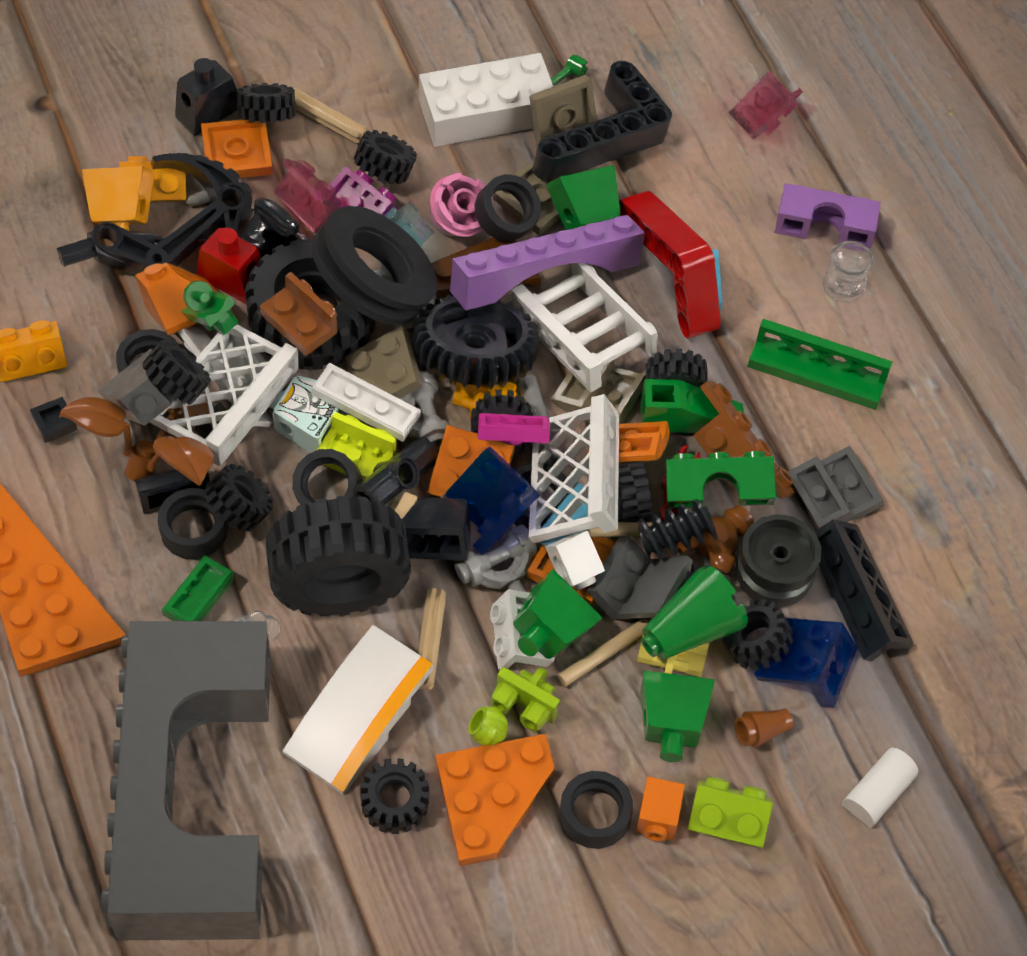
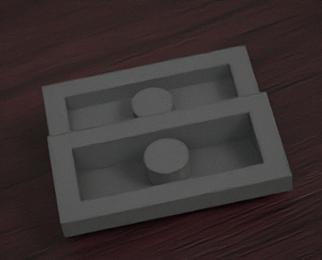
[788,446,884,529]

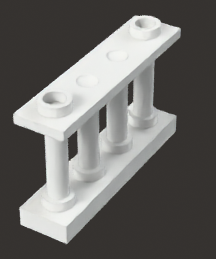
[511,263,658,393]

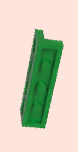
[747,319,893,410]

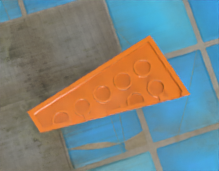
[0,483,126,677]

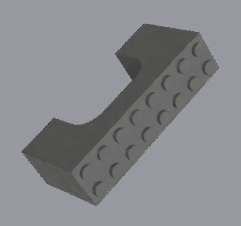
[101,621,271,941]

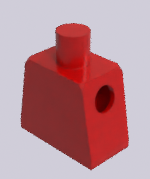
[197,228,261,304]

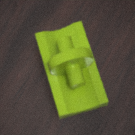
[491,667,560,733]

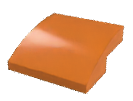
[587,421,670,462]

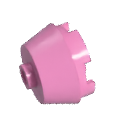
[429,173,493,237]

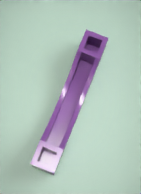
[450,215,645,310]

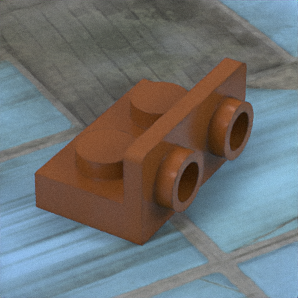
[259,272,337,356]

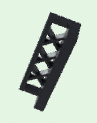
[815,519,915,661]

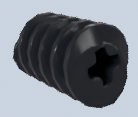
[638,499,719,564]

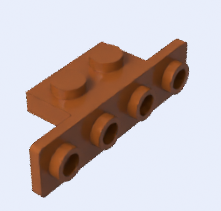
[694,382,795,498]

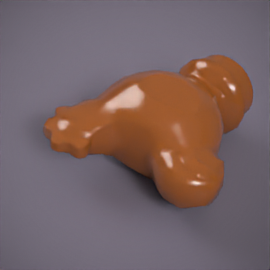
[678,505,754,575]

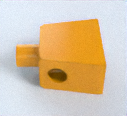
[82,166,154,244]

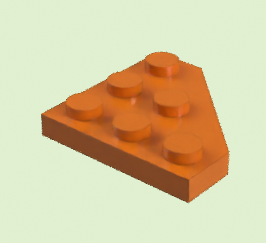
[435,734,555,866]

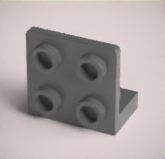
[587,536,693,619]

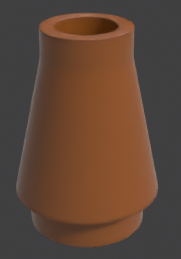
[734,708,793,748]

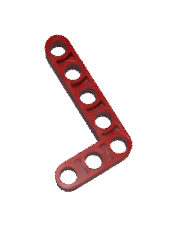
[619,190,721,339]

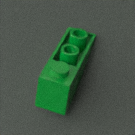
[641,379,744,433]

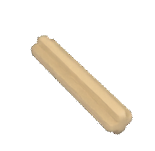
[293,87,366,143]
[418,588,446,691]

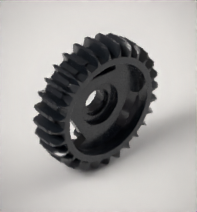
[412,295,539,390]

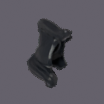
[240,197,309,258]

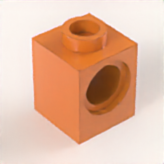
[636,776,685,842]

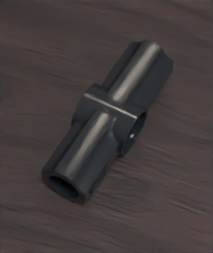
[351,437,439,505]

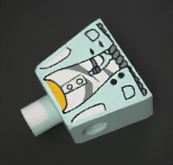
[269,376,346,453]

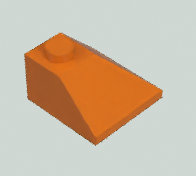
[135,262,231,335]

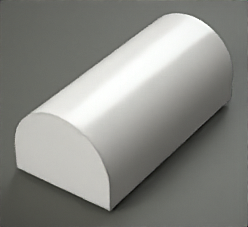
[841,747,918,828]

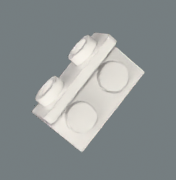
[490,589,554,669]

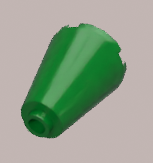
[641,566,748,660]

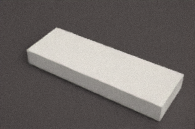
[311,363,421,442]

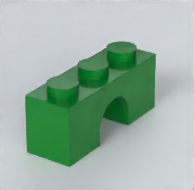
[666,451,776,508]

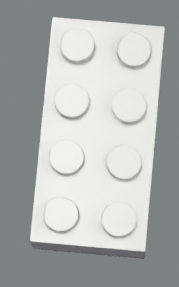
[419,53,553,147]

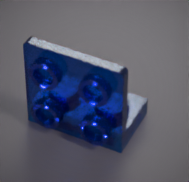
[445,447,541,556]
[754,618,858,708]

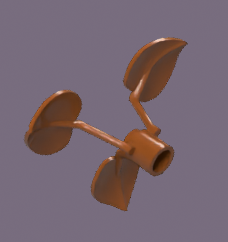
[59,397,214,486]

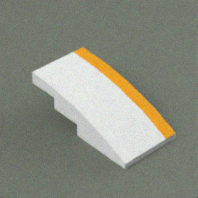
[283,625,433,795]

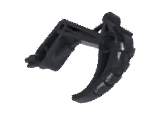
[57,153,254,276]

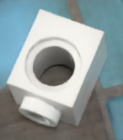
[545,531,605,590]

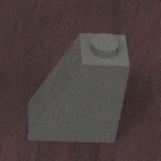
[98,348,172,426]

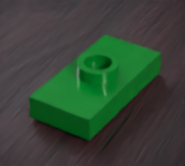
[162,555,235,621]

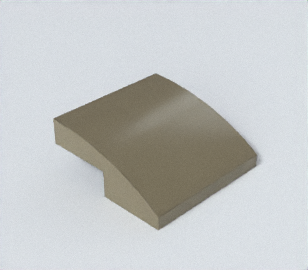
[552,351,646,424]

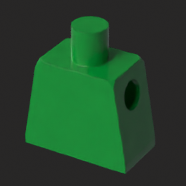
[546,165,620,230]
[513,569,602,659]
[640,670,715,762]

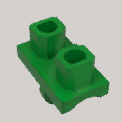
[181,280,239,335]

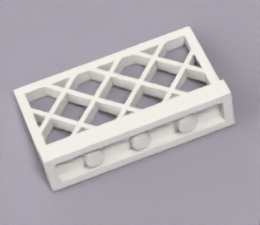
[150,325,299,466]
[529,394,619,543]

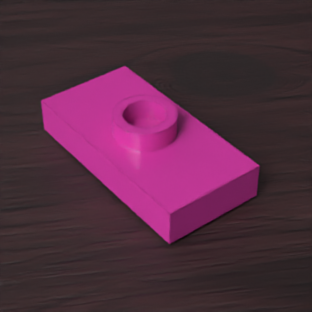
[478,413,550,445]

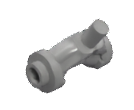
[400,370,450,450]
[455,524,540,592]

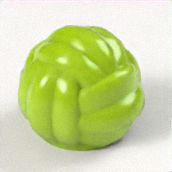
[468,706,508,746]

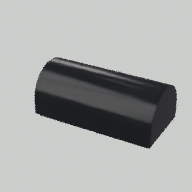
[134,469,210,514]

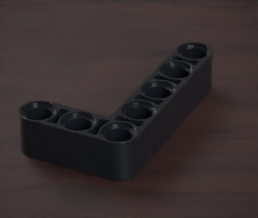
[532,60,672,181]

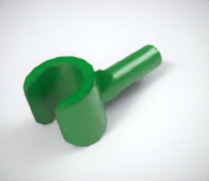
[550,55,588,85]

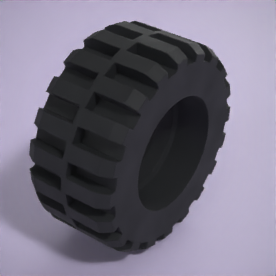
[245,238,376,370]
[265,496,411,617]

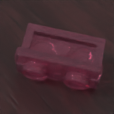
[728,71,803,140]
[274,159,343,233]

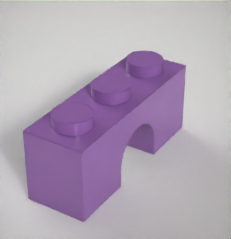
[774,183,881,252]

